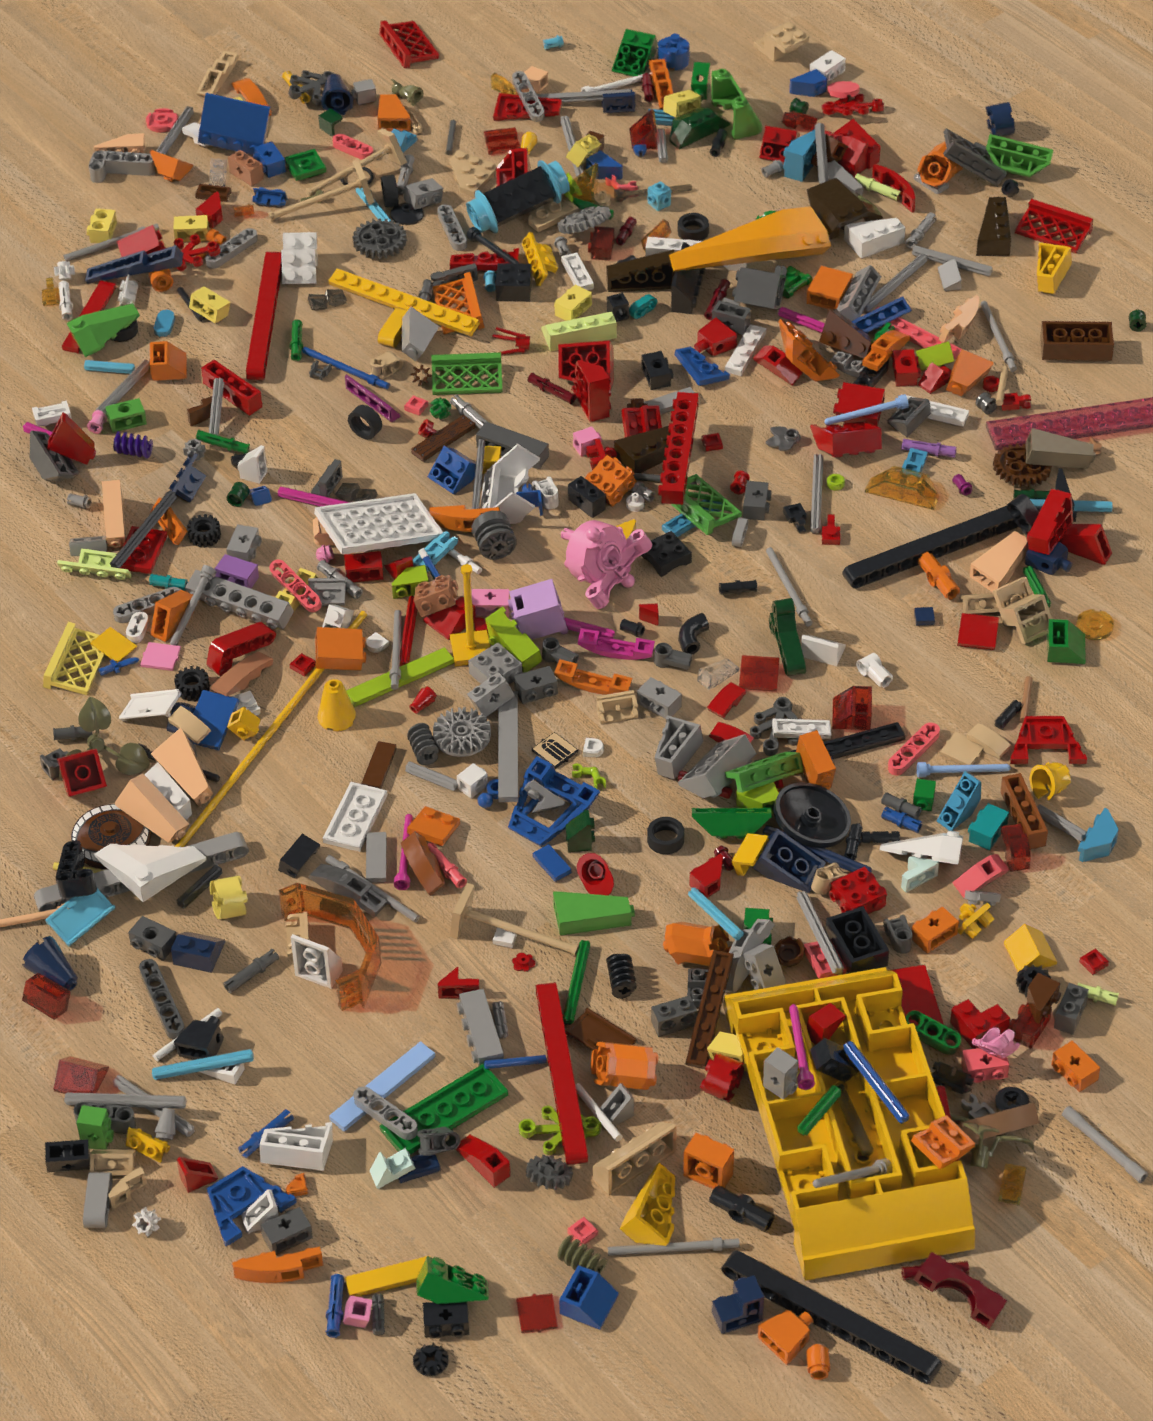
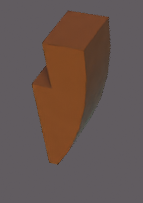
[401,832,445,895]

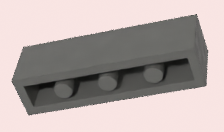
[476,421,549,470]

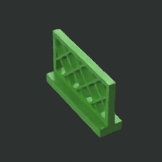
[431,352,503,395]
[671,474,742,535]

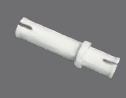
[58,281,73,321]

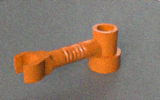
[195,228,227,261]

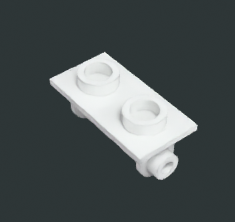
[117,275,138,306]

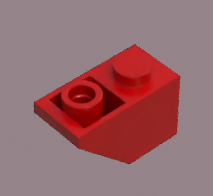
[689,853,723,898]

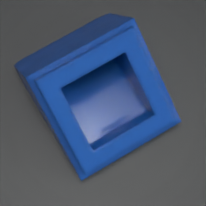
[249,486,272,506]

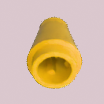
[521,132,538,155]

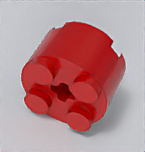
[700,1053,744,1102]

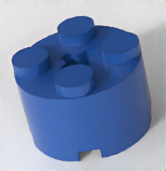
[658,34,690,71]

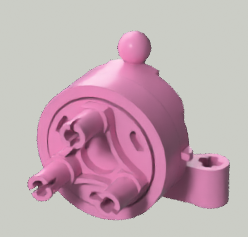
[561,520,653,609]

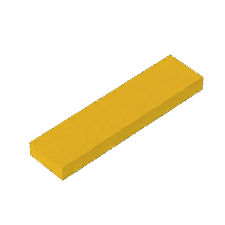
[345,1255,430,1297]

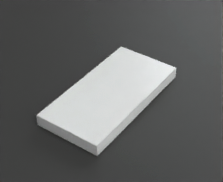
[323,782,388,852]

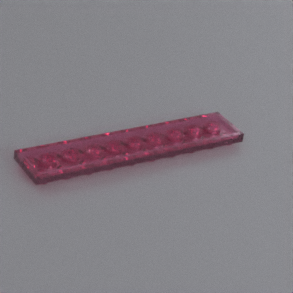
[986,397,1153,451]

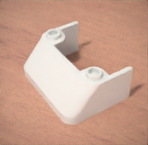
[480,444,540,524]

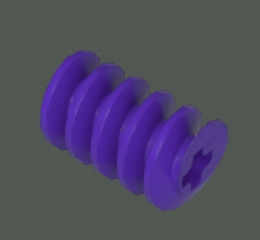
[113,431,153,458]

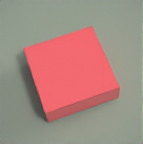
[404,395,428,416]
[567,1217,598,1246]

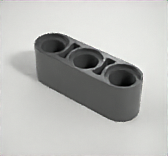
[73,1102,136,1134]

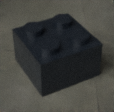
[496,263,532,302]

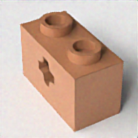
[228,150,264,187]

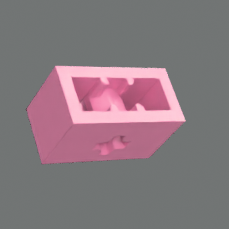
[472,589,510,618]

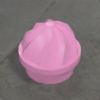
[316,545,334,563]

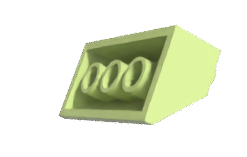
[541,312,617,351]

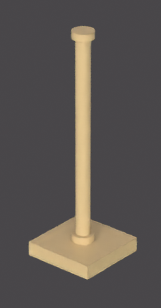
[305,128,407,197]
[268,159,375,221]
[450,883,579,956]

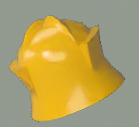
[1029,762,1071,801]

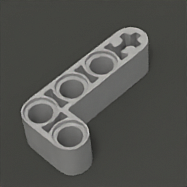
[89,151,156,183]

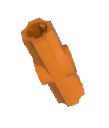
[918,552,960,600]

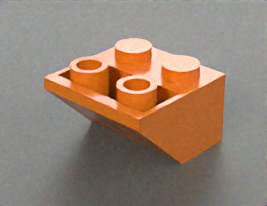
[150,341,187,381]

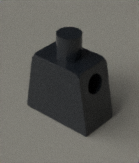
[174,1016,224,1060]

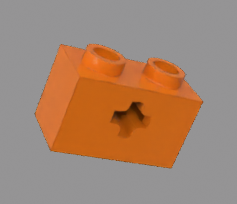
[912,906,959,954]
[1051,1040,1101,1092]

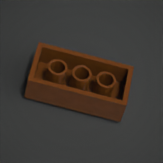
[1040,321,1114,361]

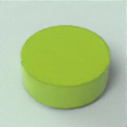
[827,474,845,491]

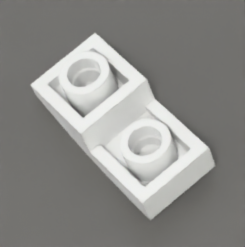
[182,122,209,147]

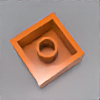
[683,1133,734,1189]

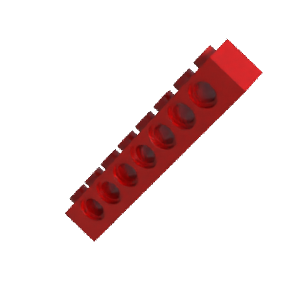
[658,392,699,505]

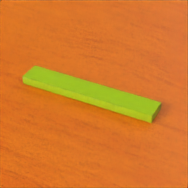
[346,647,454,707]

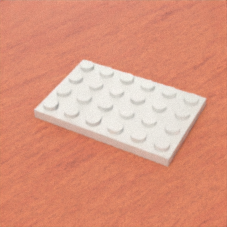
[314,493,443,554]

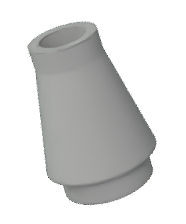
[155,1108,176,1140]

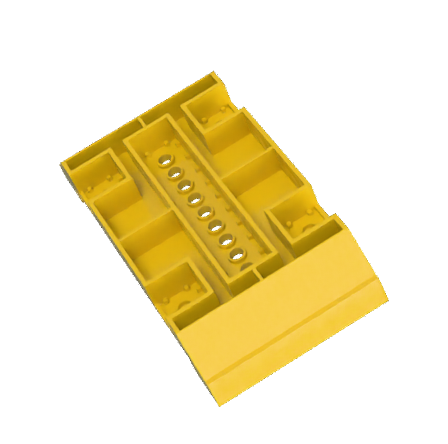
[723,967,975,1281]

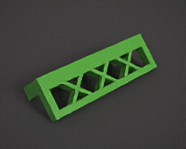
[725,752,803,792]

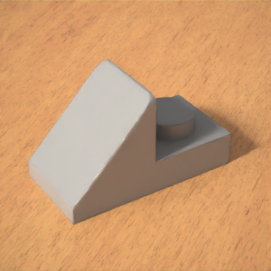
[524,780,565,813]

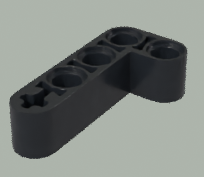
[55,840,97,898]

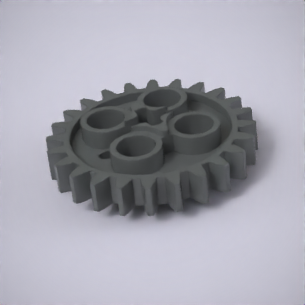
[352,218,407,259]

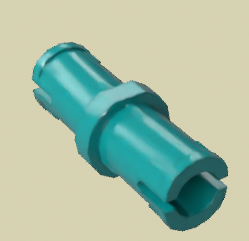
[149,574,188,591]

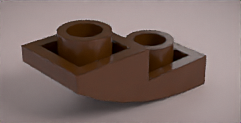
[187,396,212,426]

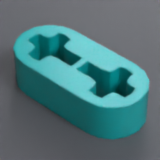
[629,294,657,319]

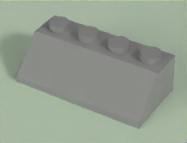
[678,734,757,798]

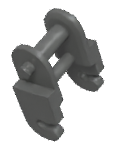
[309,360,332,380]

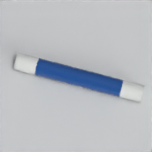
[418,548,440,579]

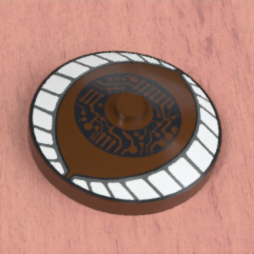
[71,804,151,869]

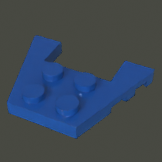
[207,1166,297,1247]

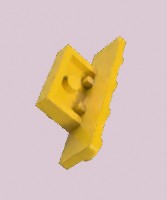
[522,232,558,286]

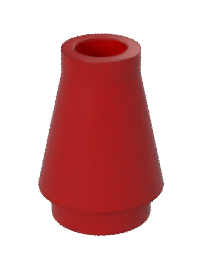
[409,686,437,714]

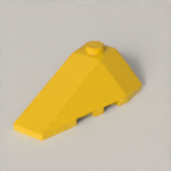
[620,1163,675,1246]

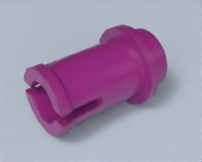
[952,474,972,496]

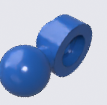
[477,779,498,808]

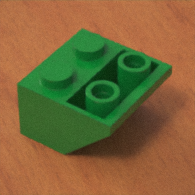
[1047,619,1086,664]

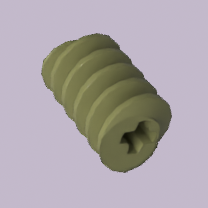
[558,1235,608,1274]

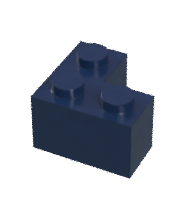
[712,1276,764,1334]

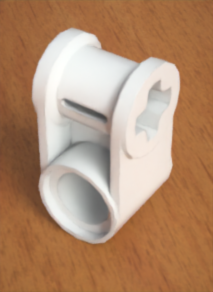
[532,476,559,510]

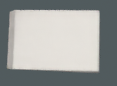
[241,1189,278,1233]

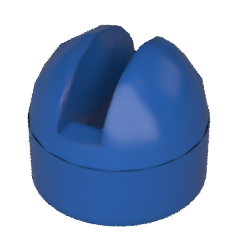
[633,144,647,157]

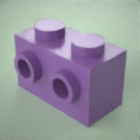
[214,554,259,589]

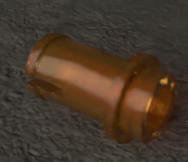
[233,203,255,217]

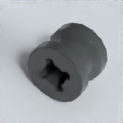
[975,392,997,414]

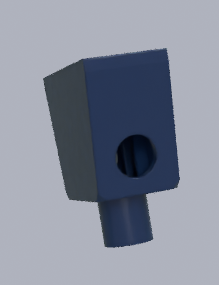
[1025,542,1073,575]

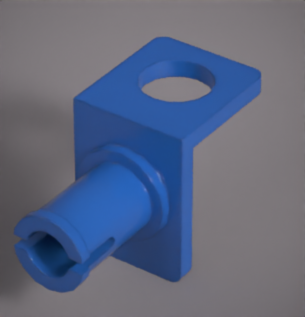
[516,484,543,516]

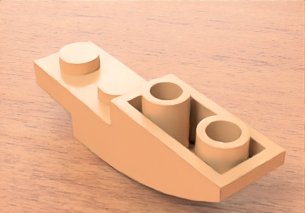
[939,295,979,343]

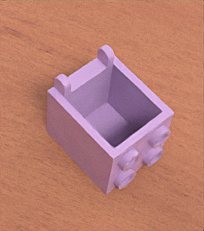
[508,579,568,640]

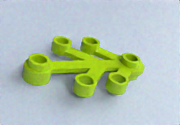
[519,1106,602,1155]

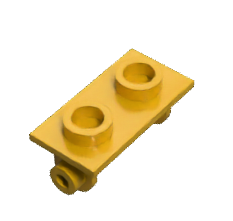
[126,1127,170,1163]

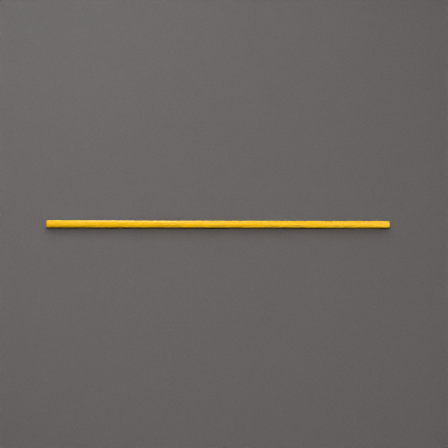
[175,611,367,847]

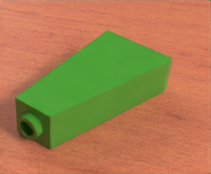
[553,891,635,936]

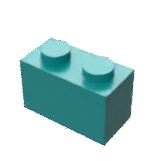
[968,803,1009,851]

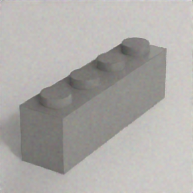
[457,989,504,1066]

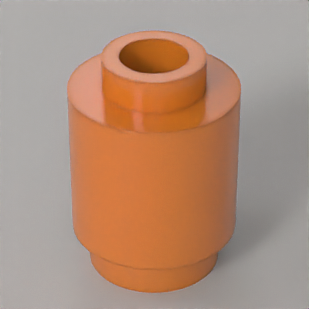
[806,1344,830,1380]

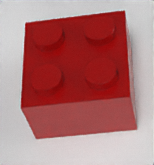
[57,748,107,797]

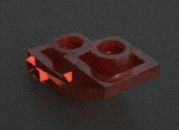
[781,112,818,131]

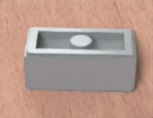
[938,259,962,291]
[69,536,107,556]

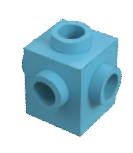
[647,181,671,211]

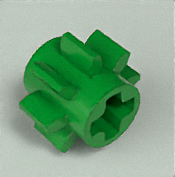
[430,397,452,420]

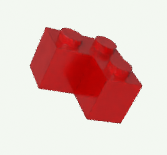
[950,999,1010,1049]

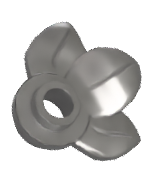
[765,426,800,451]

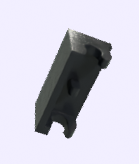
[278,833,320,878]

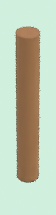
[1020,676,1033,723]

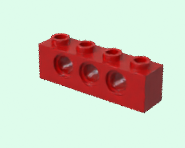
[201,359,263,416]

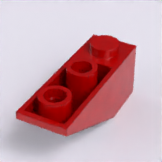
[456,1134,511,1188]

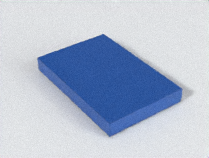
[188,690,239,750]

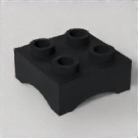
[641,531,692,577]

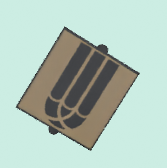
[532,732,578,769]

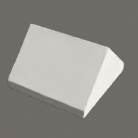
[801,635,846,666]

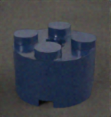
[985,102,1015,137]

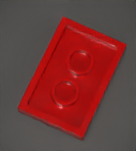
[120,526,167,574]

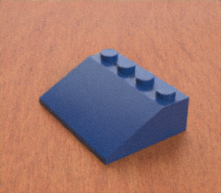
[198,93,270,155]

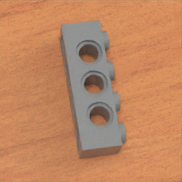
[837,265,881,321]

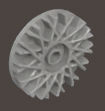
[433,707,491,757]

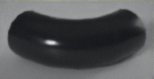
[678,613,709,654]

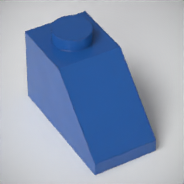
[790,69,827,97]
[586,150,623,180]

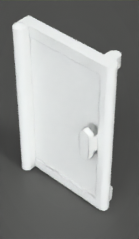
[119,689,181,721]

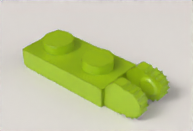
[564,173,582,202]

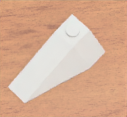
[880,831,963,865]

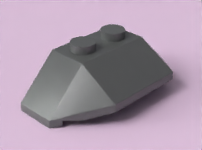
[30,430,79,482]

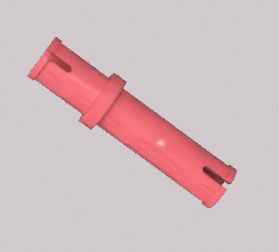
[427,843,467,888]

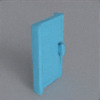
[45,888,115,947]

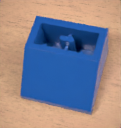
[427,446,476,494]
[559,1265,619,1330]

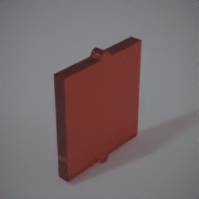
[516,1293,558,1333]

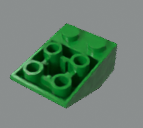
[611,29,658,77]
[417,1256,489,1304]

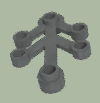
[288,70,334,104]
[750,697,799,756]

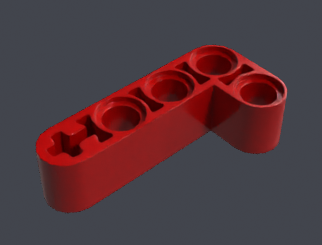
[207,622,276,677]

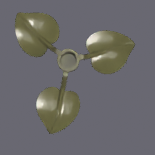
[59,697,150,781]
[950,1114,1034,1168]

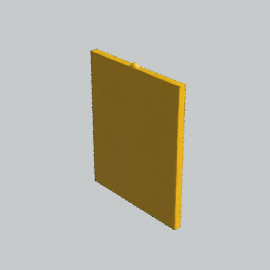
[90,627,137,663]

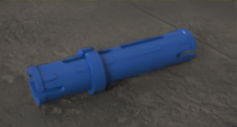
[238,1109,294,1158]
[326,1274,345,1338]

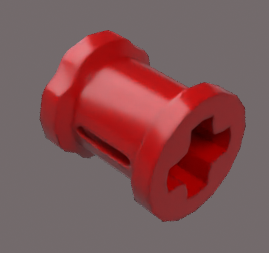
[730,471,750,495]

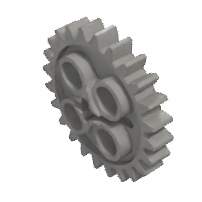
[557,206,611,234]

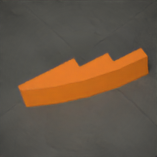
[649,59,673,110]

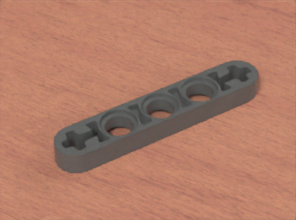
[139,959,185,1039]

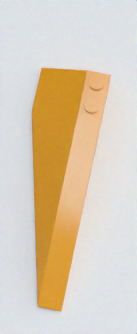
[669,206,831,271]

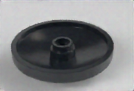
[773,782,851,848]

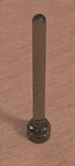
[614,184,693,203]

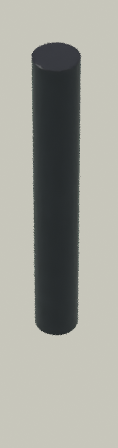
[177,287,204,322]

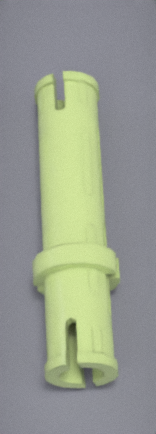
[855,174,902,201]

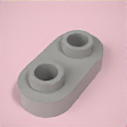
[964,890,1001,906]

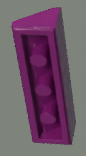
[345,374,401,422]

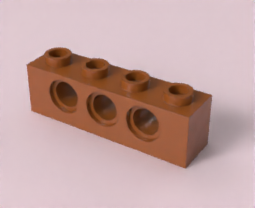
[1000,773,1048,850]

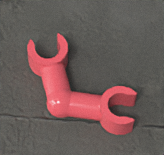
[606,175,638,193]

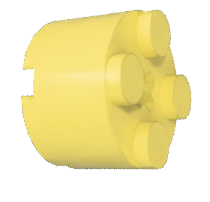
[210,875,248,920]

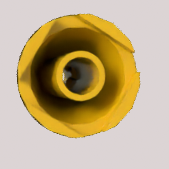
[317,679,356,732]

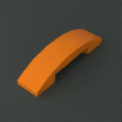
[231,78,272,116]
[554,659,633,695]

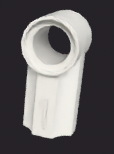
[856,653,893,688]

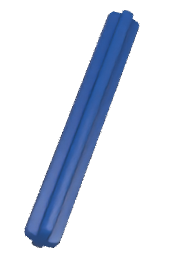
[843,1041,909,1123]

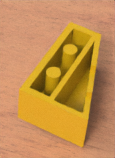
[1037,243,1072,294]

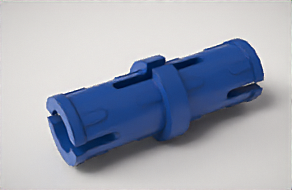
[881,807,922,833]

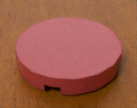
[827,81,860,98]
[146,108,178,133]

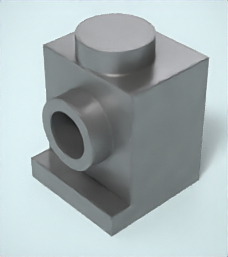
[40,748,68,780]

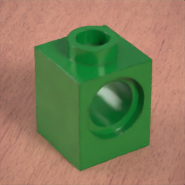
[913,778,936,811]

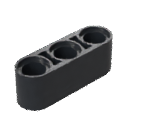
[1007,494,1039,537]

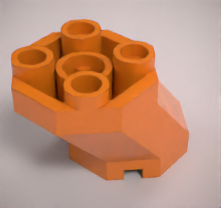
[917,142,963,187]
[663,922,732,966]
[590,1042,658,1090]

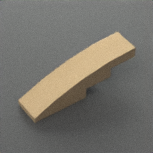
[197,50,239,97]

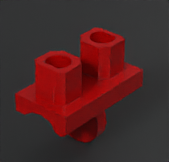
[586,438,617,470]

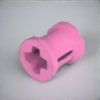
[87,410,108,434]

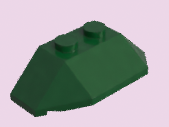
[669,108,731,149]

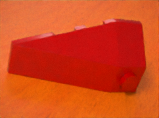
[825,131,868,178]

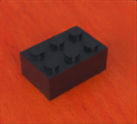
[825,906,889,974]

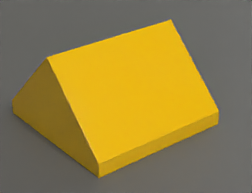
[1004,924,1057,972]

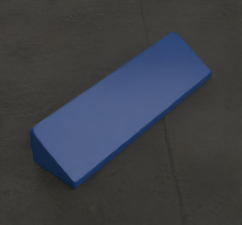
[852,296,912,333]

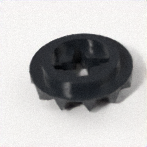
[995,1087,1029,1111]
[413,1343,449,1376]

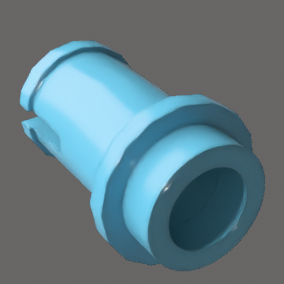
[543,35,564,50]
[483,270,497,292]

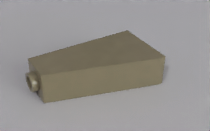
[1026,428,1096,469]

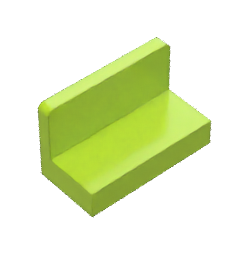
[915,341,954,371]

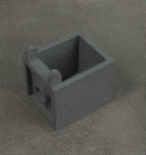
[732,265,787,309]

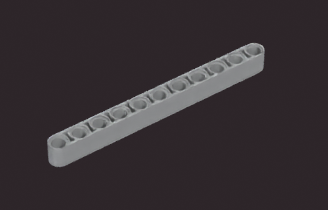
[34,832,249,912]

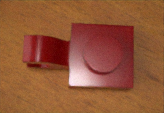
[1001,393,1031,411]
[822,514,840,545]

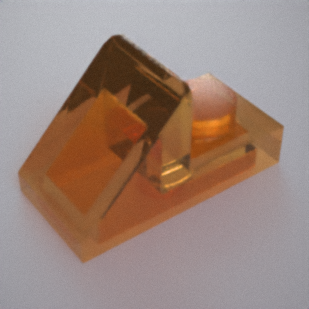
[641,219,672,252]

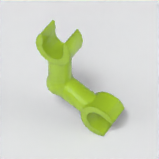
[572,763,606,789]

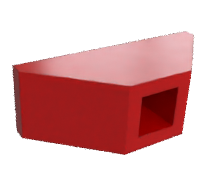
[753,346,803,386]

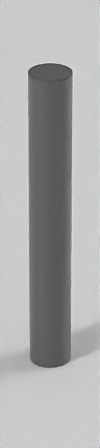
[446,120,456,155]

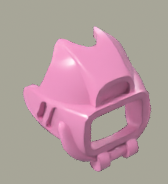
[972,1027,1020,1059]

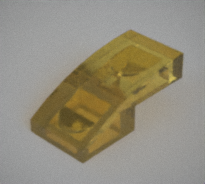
[491,73,516,95]

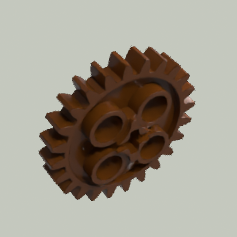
[993,443,1052,488]

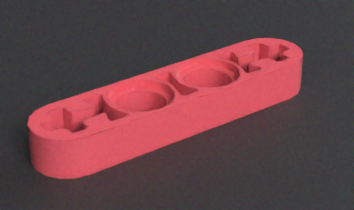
[269,559,322,612]
[888,722,940,776]

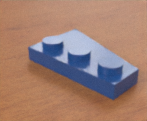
[675,346,730,386]

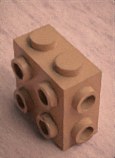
[414,575,459,617]

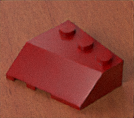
[558,340,614,390]
[571,360,612,422]
[810,422,882,457]

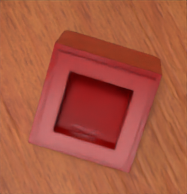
[639,603,659,625]

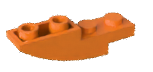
[862,330,911,371]
[429,505,500,532]
[232,1246,323,1283]

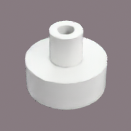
[626,492,644,512]

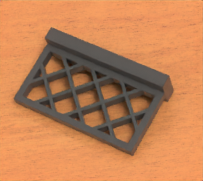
[943,128,1007,186]

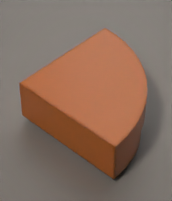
[286,1173,308,1197]

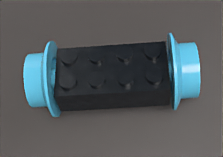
[466,160,570,234]

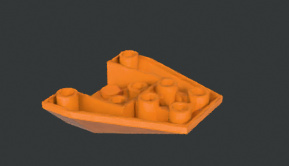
[779,319,840,382]

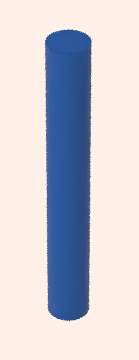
[484,1055,546,1069]

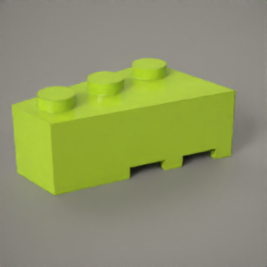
[485,606,542,673]

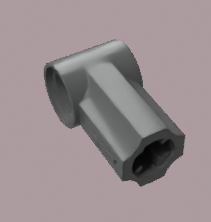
[542,637,579,663]
[654,643,693,670]

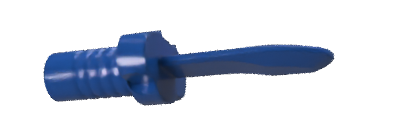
[98,657,139,676]

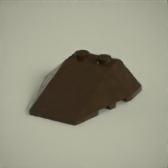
[807,178,883,240]

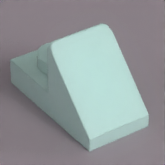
[901,856,939,893]
[370,1148,415,1189]

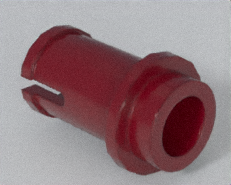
[714,845,734,871]

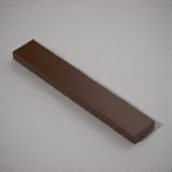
[685,950,734,1069]

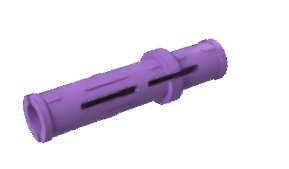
[902,439,957,458]

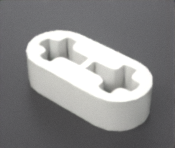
[126,612,149,643]

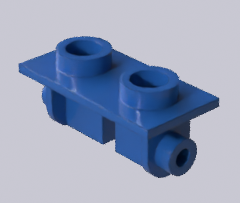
[252,187,288,207]

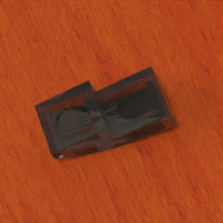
[307,289,347,310]
[335,483,378,502]

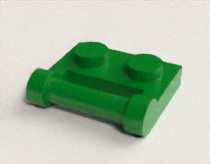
[783,265,813,299]

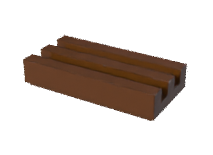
[195,184,232,202]

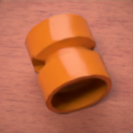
[148,269,174,292]

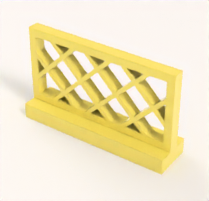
[43,622,105,695]

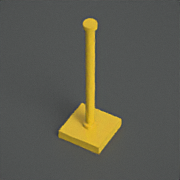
[450,564,490,667]

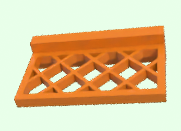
[433,272,485,334]

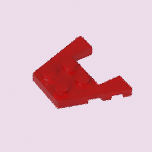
[1010,716,1087,764]

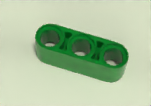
[905,1010,961,1055]

